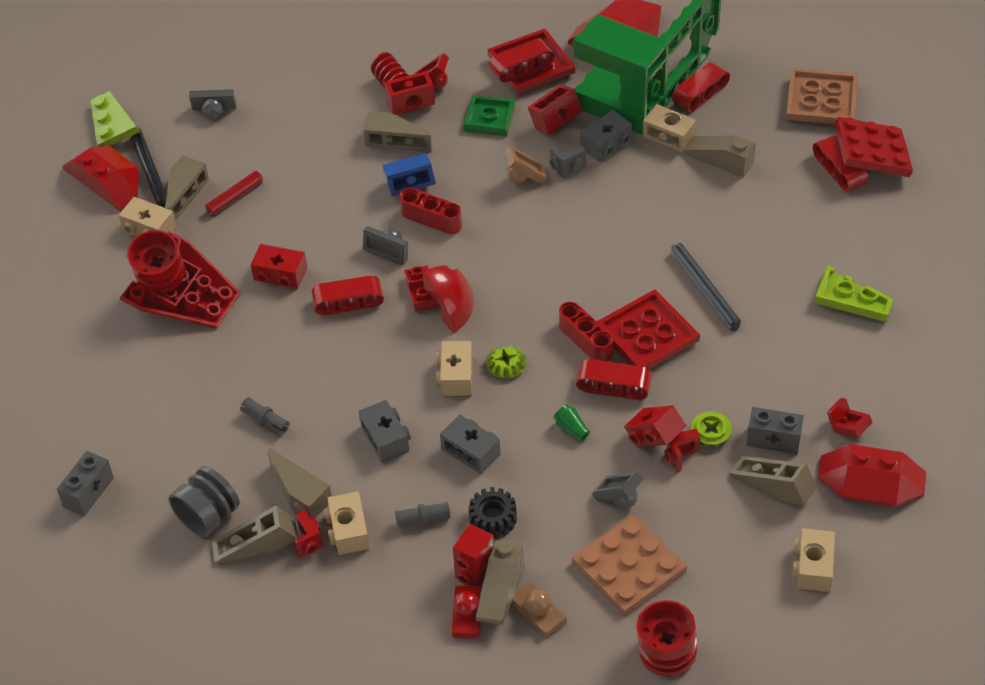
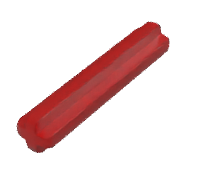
[205,171,263,216]

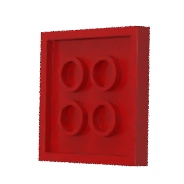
[487,28,575,95]
[834,116,913,178]
[597,289,700,369]

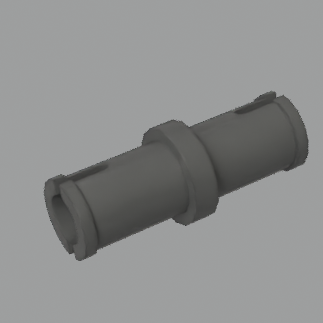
[240,397,290,435]
[395,502,450,528]

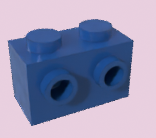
[382,153,436,196]

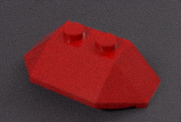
[62,146,139,212]
[818,444,927,507]

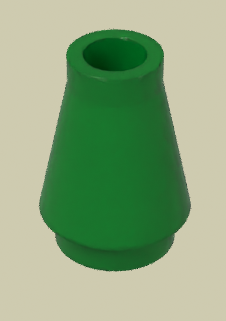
[553,404,590,442]

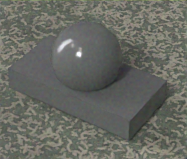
[189,89,237,119]
[363,226,408,264]
[592,472,643,509]

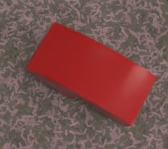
[404,266,439,312]

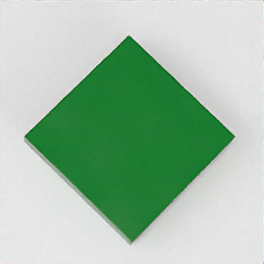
[463,95,516,136]

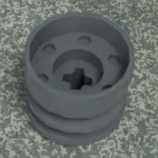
[168,466,240,537]

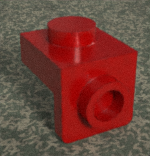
[827,397,873,438]
[664,428,700,471]
[294,510,323,558]

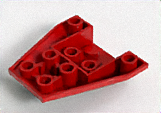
[568,0,662,45]
[120,231,241,329]

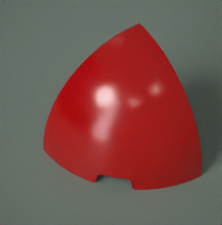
[423,265,474,333]

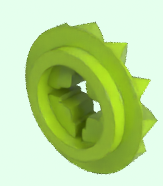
[486,344,526,379]
[691,411,732,447]

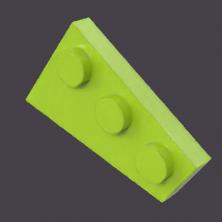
[90,91,141,147]
[814,265,893,322]

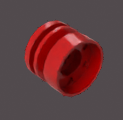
[127,230,186,294]
[636,600,698,677]

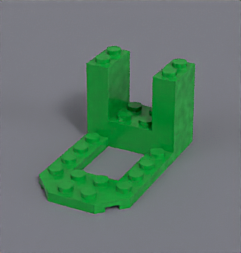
[572,0,721,135]

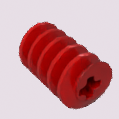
[370,52,409,89]

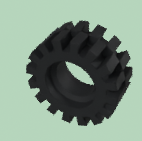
[469,487,517,538]

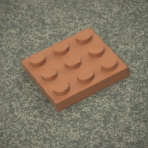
[786,68,858,124]
[572,514,687,616]

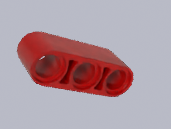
[488,38,555,83]
[671,62,730,112]
[812,135,868,191]
[399,188,462,234]
[311,275,384,316]
[559,302,613,362]
[576,359,652,400]

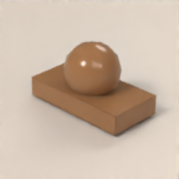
[504,146,547,184]
[512,582,567,638]

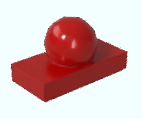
[415,53,449,90]
[451,585,482,638]

